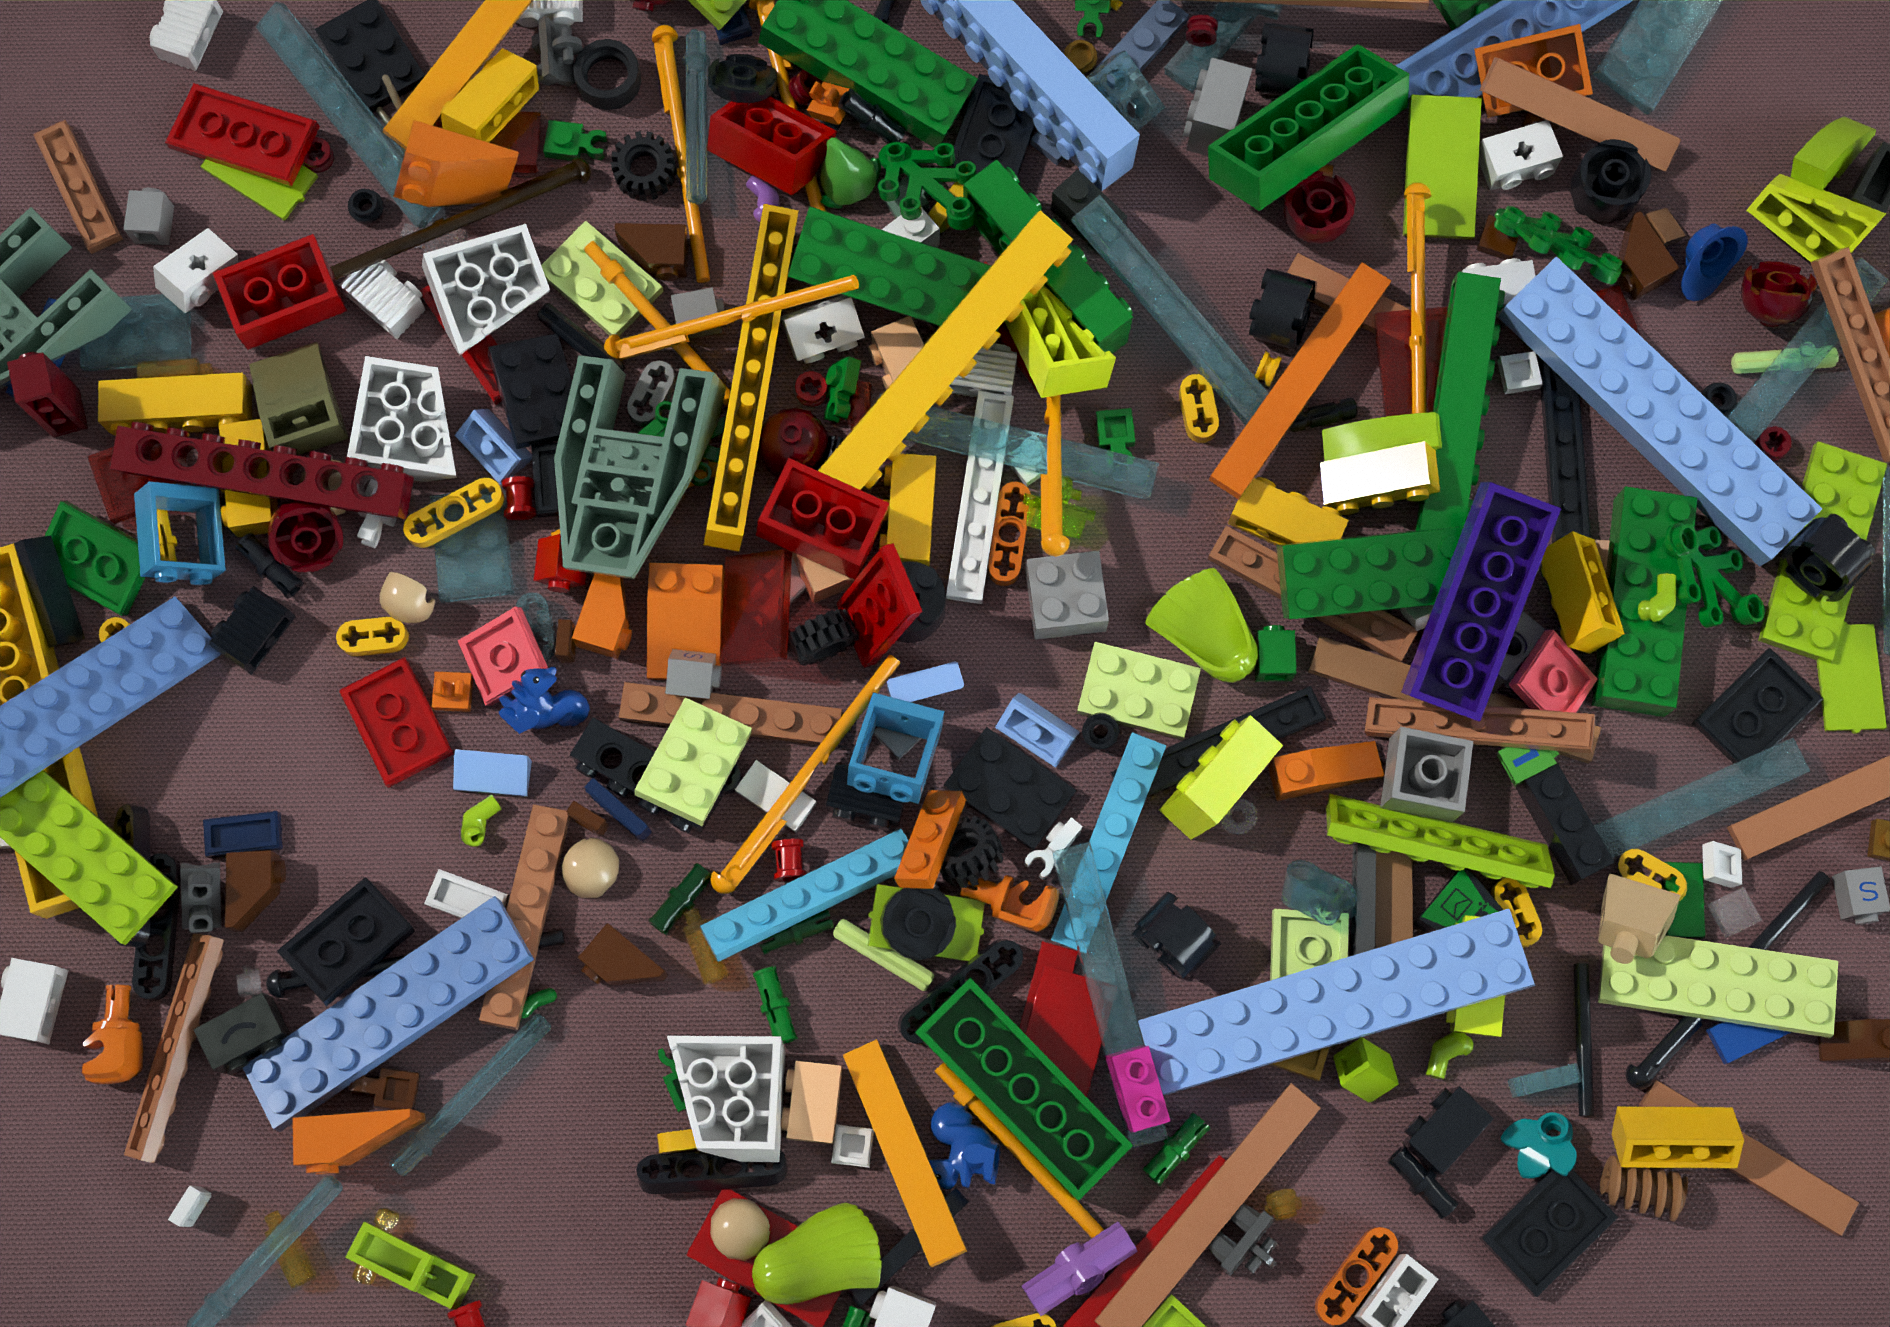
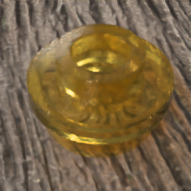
[1264,1189,1303,1220]

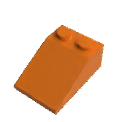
[1474,24,1593,118]
[393,120,519,207]
[647,563,726,680]
[293,1109,426,1175]

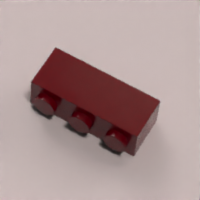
[7,352,88,438]

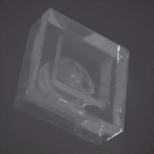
[1707,887,1762,938]

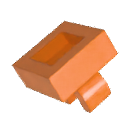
[807,81,849,125]
[431,672,474,712]

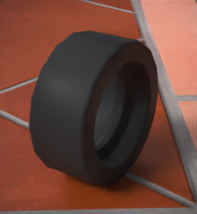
[573,39,642,110]

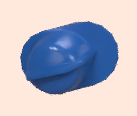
[1681,223,1748,302]

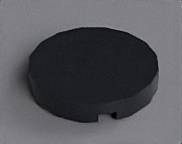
[708,54,777,103]
[880,888,956,960]

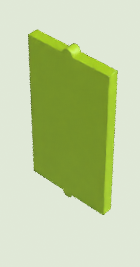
[200,159,318,221]
[1817,621,1887,734]
[867,884,985,961]

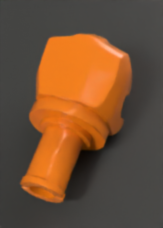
[960,875,1059,932]
[82,984,143,1084]

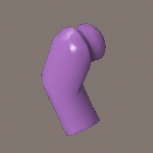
[746,175,779,222]

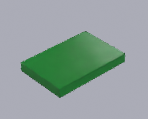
[45,501,145,616]

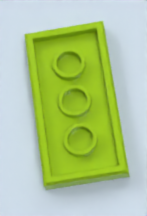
[1403,94,1482,239]

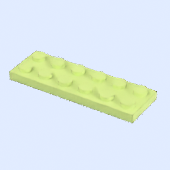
[1598,935,1838,1038]

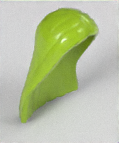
[1145,568,1258,683]
[752,1203,882,1304]

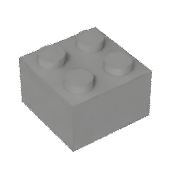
[1183,58,1252,156]
[1025,551,1109,640]
[1380,727,1473,822]

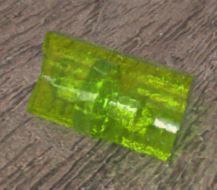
[1022,475,1096,539]

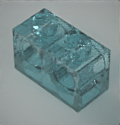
[1086,50,1165,131]

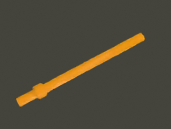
[584,241,730,407]
[935,1063,1104,1238]

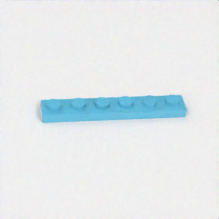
[1051,732,1167,954]
[700,829,909,962]

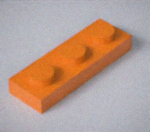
[894,790,966,889]

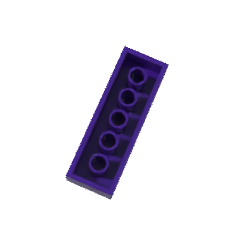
[1401,482,1561,722]

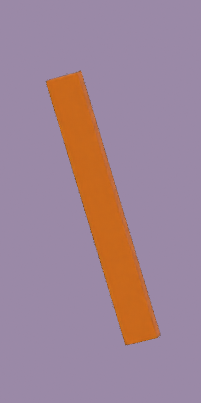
[1209,262,1391,500]

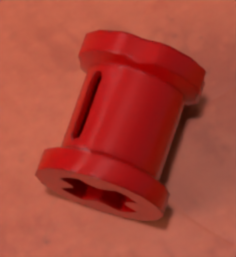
[502,476,537,521]
[771,838,807,882]
[447,1300,486,1327]

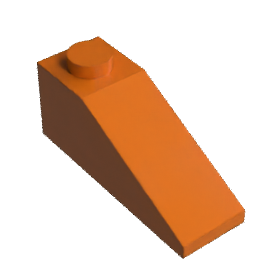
[572,573,632,659]
[1268,741,1384,801]

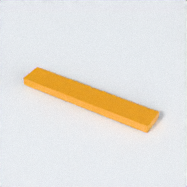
[383,0,533,150]
[843,1039,967,1267]

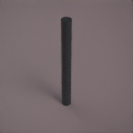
[1573,963,1594,1116]

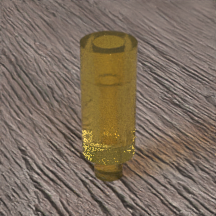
[137,358,213,378]
[683,908,729,985]
[264,1210,317,1289]

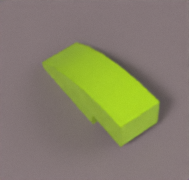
[1791,116,1876,191]
[1322,412,1442,462]
[345,1222,476,1310]

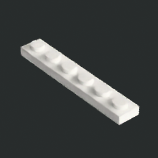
[946,391,1014,604]

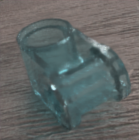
[1281,860,1357,926]

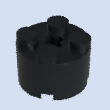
[1255,23,1314,96]
[1570,139,1651,222]
[1249,268,1317,350]
[1781,514,1875,602]
[896,561,946,643]
[1131,892,1221,979]

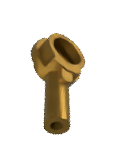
[1064,40,1097,74]

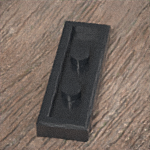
[14,535,85,648]

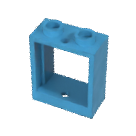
[134,481,226,585]
[847,692,945,804]

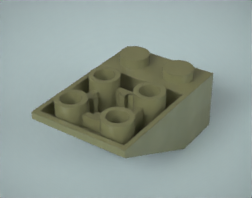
[249,342,349,455]

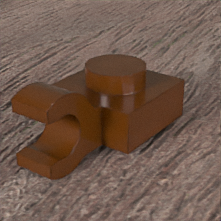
[349,1068,421,1110]

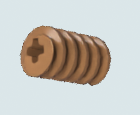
[1600,1155,1688,1222]

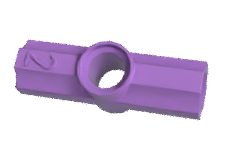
[1022,1221,1138,1316]

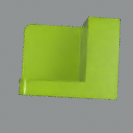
[1333,1037,1399,1102]

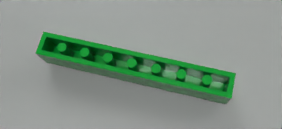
[1415,272,1505,531]

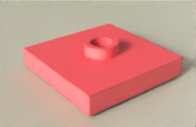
[458,606,548,706]
[1509,630,1598,713]

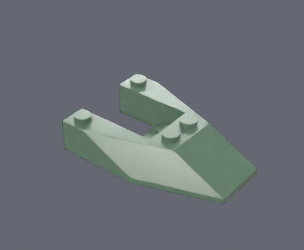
[0,207,132,389]
[554,355,726,579]

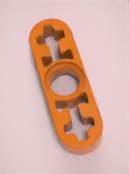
[988,482,1031,586]
[1315,1227,1398,1325]

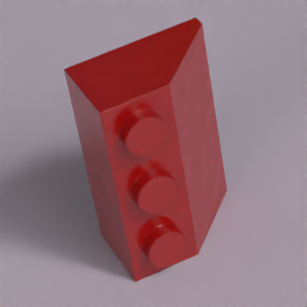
[707,97,837,195]
[213,234,347,350]
[756,458,890,580]

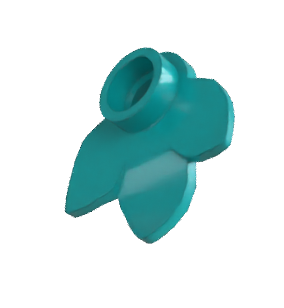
[1500,1112,1577,1178]

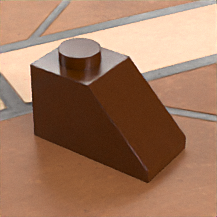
[1617,210,1679,301]
[614,223,689,281]
[225,850,286,932]
[578,923,668,986]
[1818,1019,1890,1061]

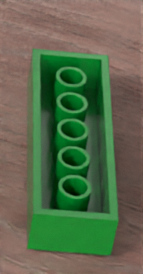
[758,0,978,148]
[1208,44,1409,211]
[963,160,1133,354]
[788,206,999,331]
[1592,486,1698,717]
[1276,526,1464,619]
[914,978,1133,1201]

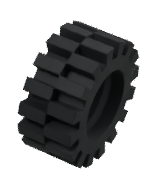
[611,131,676,201]
[787,608,859,666]
[940,816,1004,888]

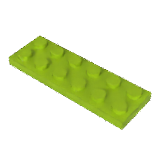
[1758,441,1887,663]
[0,770,178,945]
[1326,794,1555,888]

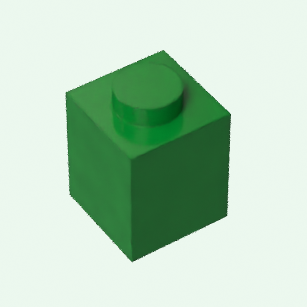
[1254,625,1297,682]

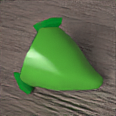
[820,138,882,209]

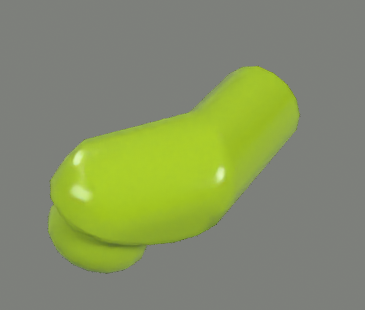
[1638,573,1676,622]
[461,794,502,847]
[1426,1032,1474,1080]

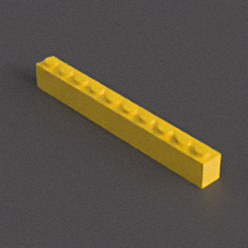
[703,204,799,551]
[818,210,1073,490]

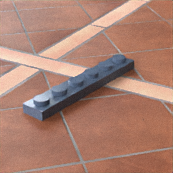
[1031,0,1189,165]

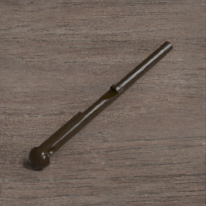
[330,158,591,280]

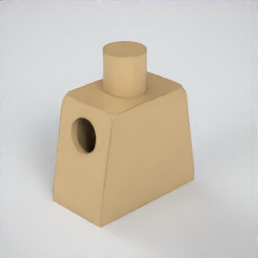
[1598,873,1681,964]

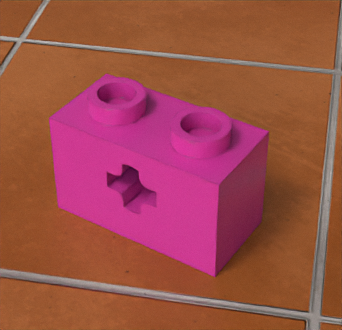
[1105,1045,1170,1132]

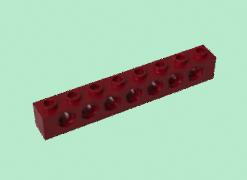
[110,422,414,520]

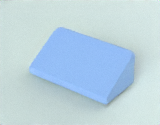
[454,409,532,485]
[887,661,964,702]
[995,693,1080,768]
[453,749,532,797]

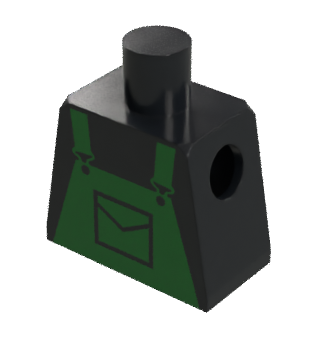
[1413,868,1503,933]

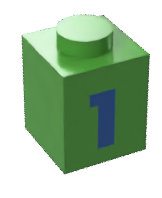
[1497,747,1559,788]

